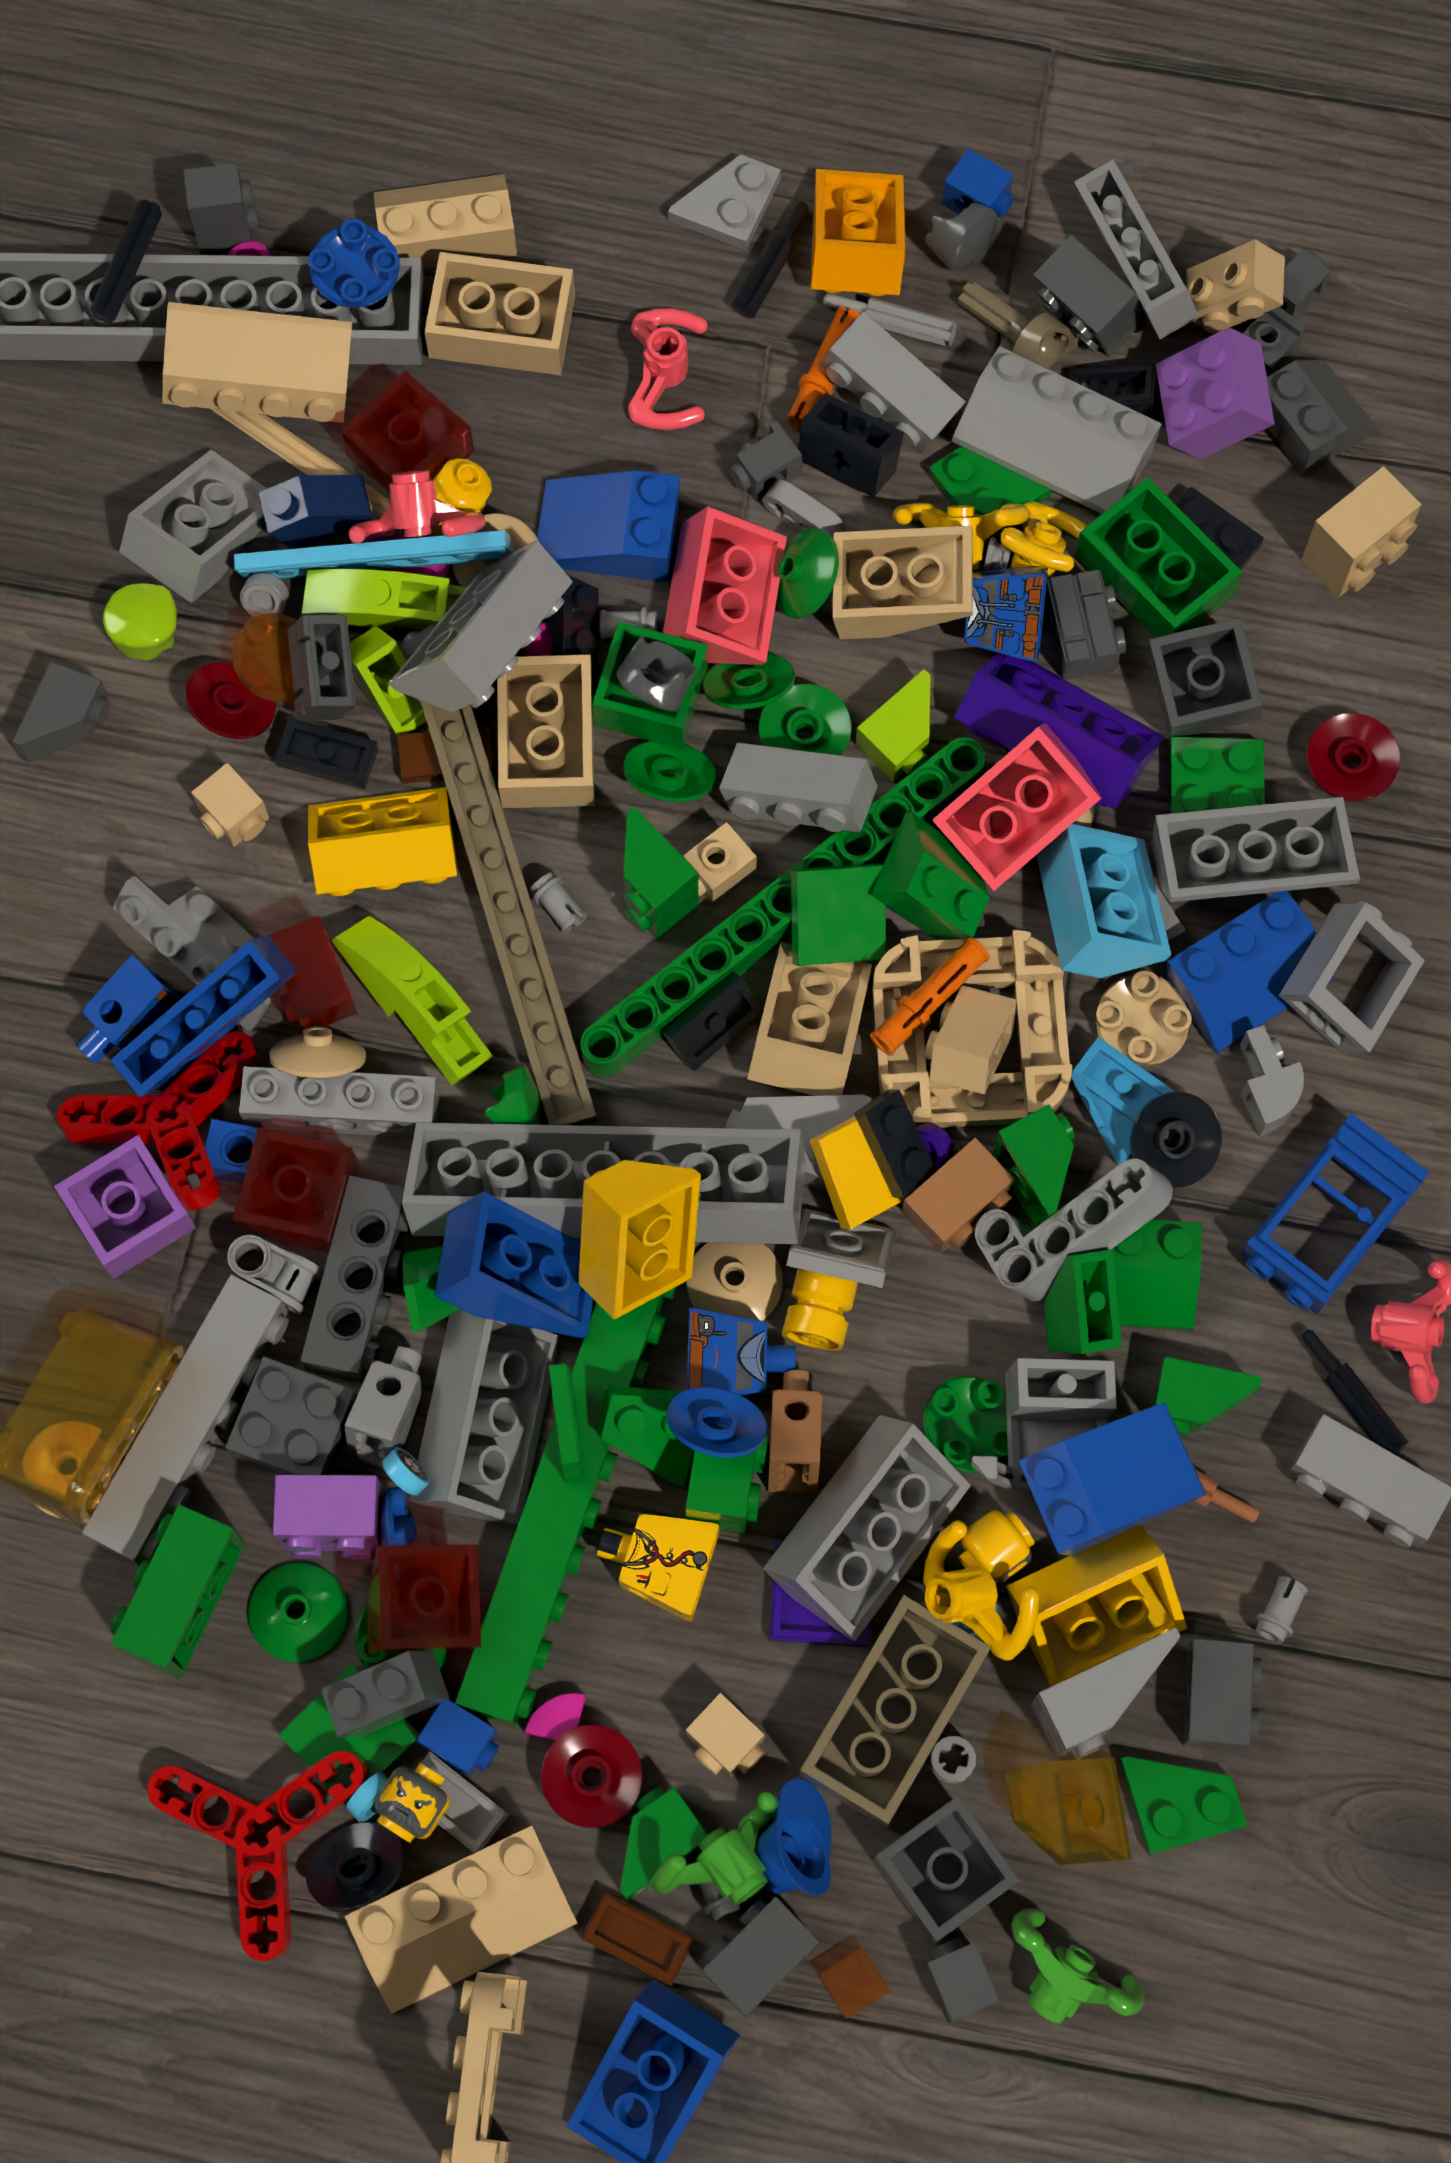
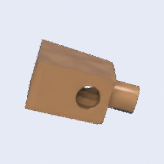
[768,1370,822,1495]

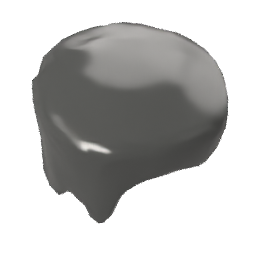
[925,203,998,272]
[617,637,696,712]

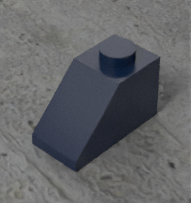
[259,475,373,549]

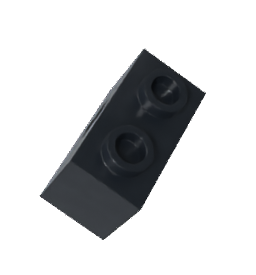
[798,393,904,498]

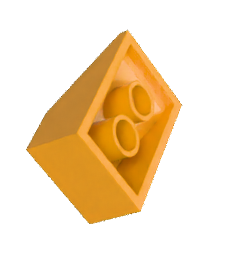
[811,169,905,296]

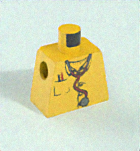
[597,1514,720,1622]

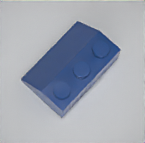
[1163,891,1334,1054]

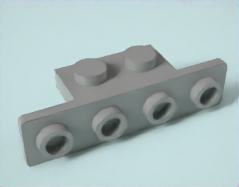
[113,876,271,1031]

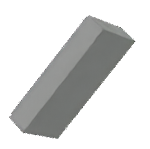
[421,1752,510,1853]

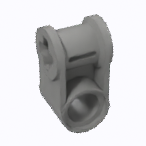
[227,1235,324,1315]

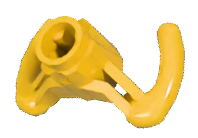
[1000,501,1088,580]
[892,503,1030,570]
[923,1520,1039,1661]

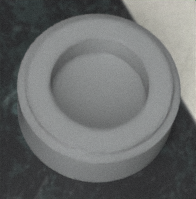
[240,573,289,620]

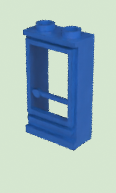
[1240,1113,1429,1314]

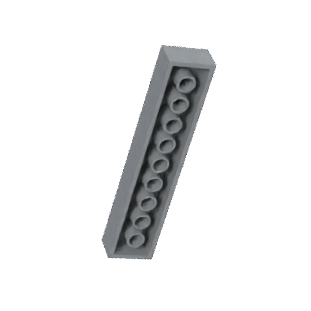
[0,253,425,365]

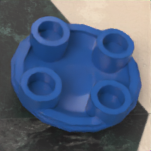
[308,219,400,308]
[379,1486,419,1586]

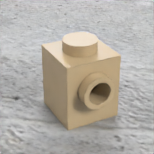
[191,763,269,847]
[683,822,757,905]
[686,1693,765,1777]

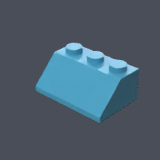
[1037,824,1171,978]

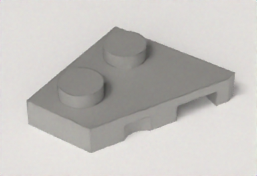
[668,154,781,251]

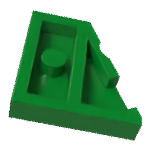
[596,1385,693,1487]
[1119,1756,1247,1855]

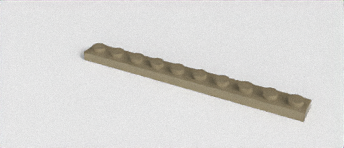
[420,700,597,1126]

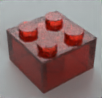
[341,371,474,493]

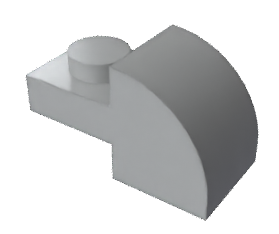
[1240,1025,1304,1137]

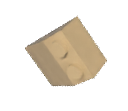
[833,525,973,639]
[747,942,872,1096]

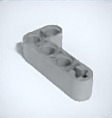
[975,1159,1173,1302]

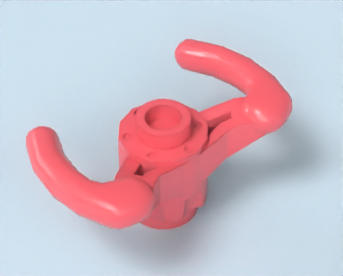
[628,308,708,431]
[349,470,486,543]
[1371,1258,1451,1404]

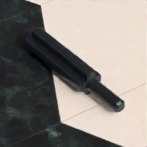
[732,202,809,319]
[1301,1329,1409,1455]

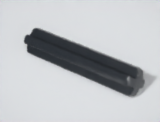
[91,199,162,323]

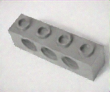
[1074,159,1200,339]
[239,1066,440,1138]

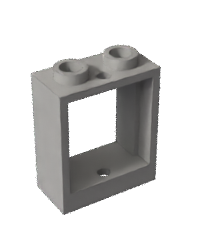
[1279,901,1425,1053]

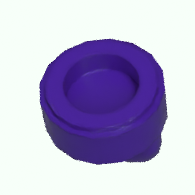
[916,1123,955,1171]

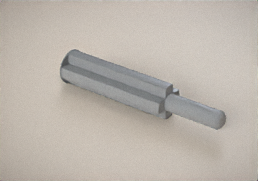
[823,292,957,348]

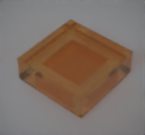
[819,1947,890,2019]

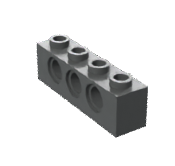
[301,1175,410,1384]

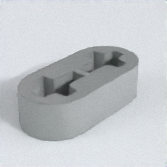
[762,479,846,539]

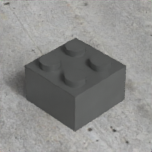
[1033,234,1147,357]
[1147,618,1263,741]
[225,1356,358,1475]
[873,1795,1020,1945]

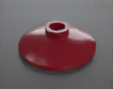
[184,662,276,739]
[1306,713,1400,802]
[541,1725,642,1828]

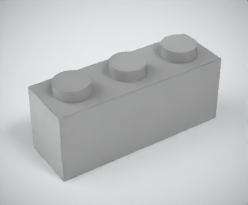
[820,311,966,454]
[719,743,878,832]
[1288,1414,1451,1548]

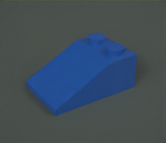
[537,470,681,582]
[435,1191,593,1338]
[1018,1402,1207,1556]
[566,1979,740,2163]

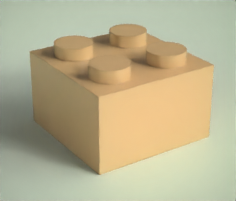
[1301,466,1422,598]

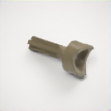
[958,282,1078,369]

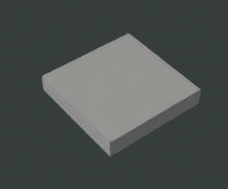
[786,1209,896,1288]

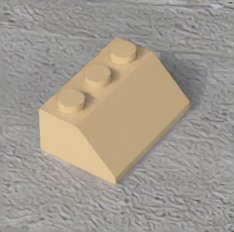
[373,174,517,269]

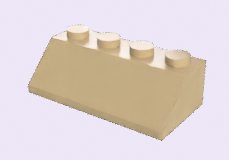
[162,302,352,423]
[345,1826,578,2014]

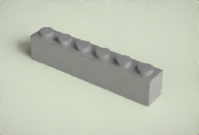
[82,1274,289,1567]

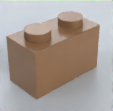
[902,1138,1015,1254]

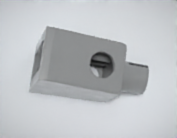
[345,1346,422,1469]

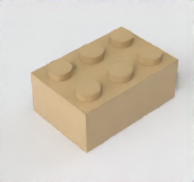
[425,252,575,375]
[497,655,595,808]

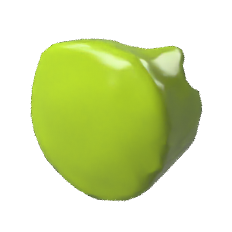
[103,583,177,661]

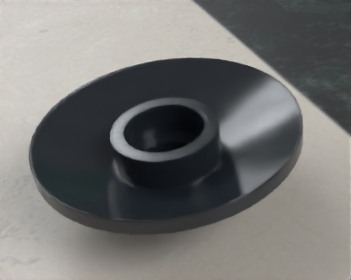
[1130,1092,1222,1188]
[306,1822,404,1912]

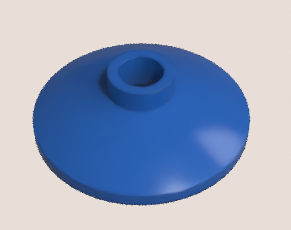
[666,1387,767,1458]

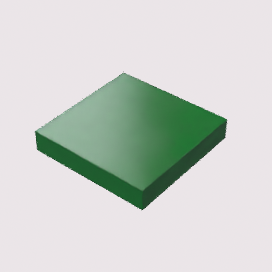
[791,863,886,966]
[549,1363,585,1483]
[279,1663,420,1805]

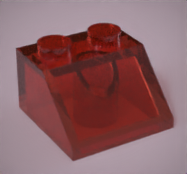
[233,1127,359,1253]
[368,1544,481,1653]

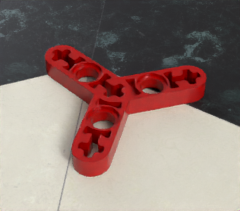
[56,1031,259,1210]
[147,1751,369,1961]

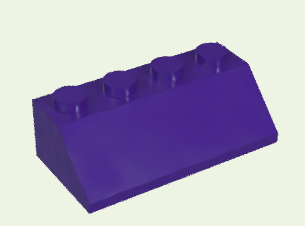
[954,653,1165,810]

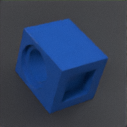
[942,148,1015,219]
[205,1119,279,1188]
[417,1700,500,1777]

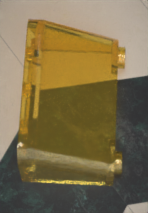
[0,1305,186,1530]

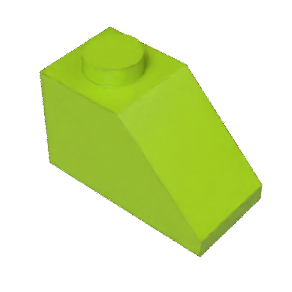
[350,626,426,737]
[855,669,931,783]

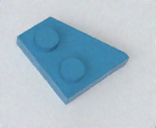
[1071,1037,1175,1166]

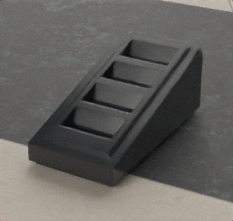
[1067,363,1161,418]

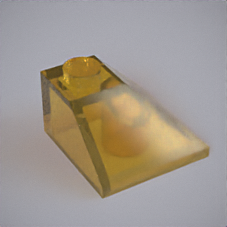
[1004,1758,1132,1866]

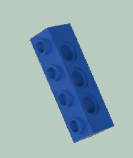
[110,935,298,1098]

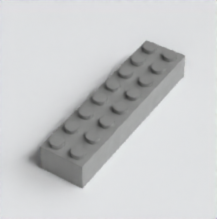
[402,1123,806,1244]

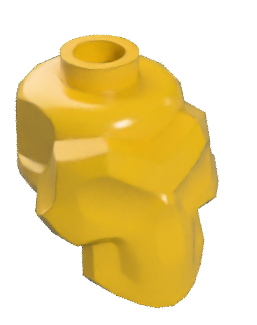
[418,458,492,538]

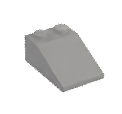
[119,450,267,603]
[1031,1628,1181,1762]

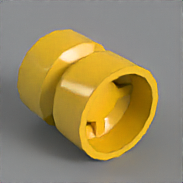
[782,1268,858,1351]

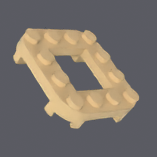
[872,930,1072,1128]
[440,1972,527,2163]

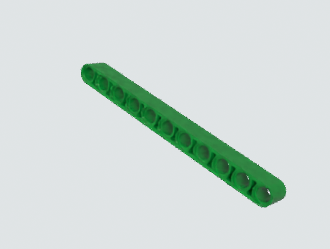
[580,737,986,1077]

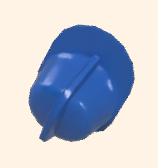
[756,1778,831,1896]

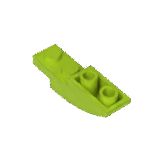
[301,569,466,631]
[332,916,493,1086]

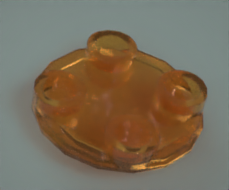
[232,613,298,702]

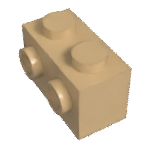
[1186,239,1285,334]
[925,985,1017,1095]

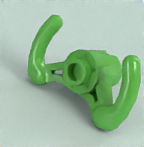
[652,1792,779,1905]
[1011,1908,1145,2024]

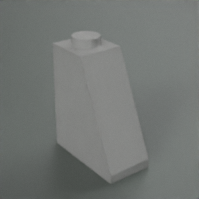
[725,1094,872,1193]

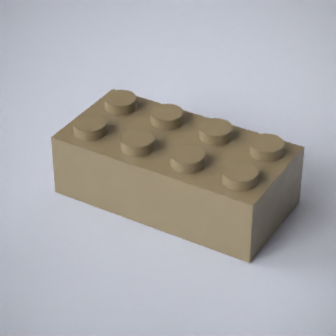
[799,1595,991,1829]

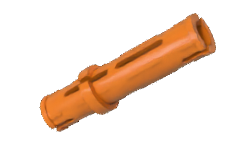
[785,306,860,432]
[870,937,990,1056]

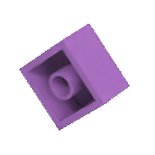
[1156,327,1275,459]
[54,1135,196,1279]
[273,1475,386,1560]

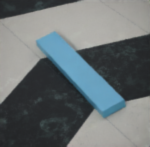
[234,530,514,580]

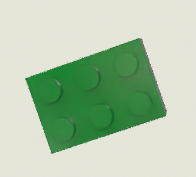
[1075,477,1242,638]
[110,1504,246,1680]

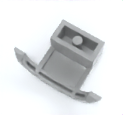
[971,1358,1117,1491]

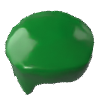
[485,1065,541,1125]

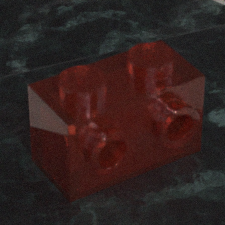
[269,916,358,1031]

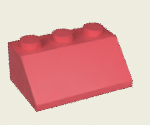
[663,506,787,665]
[933,723,1102,891]

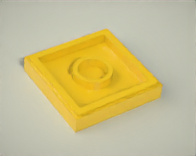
[809,1116,919,1229]

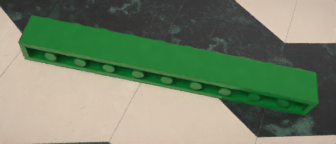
[455,1286,678,1728]

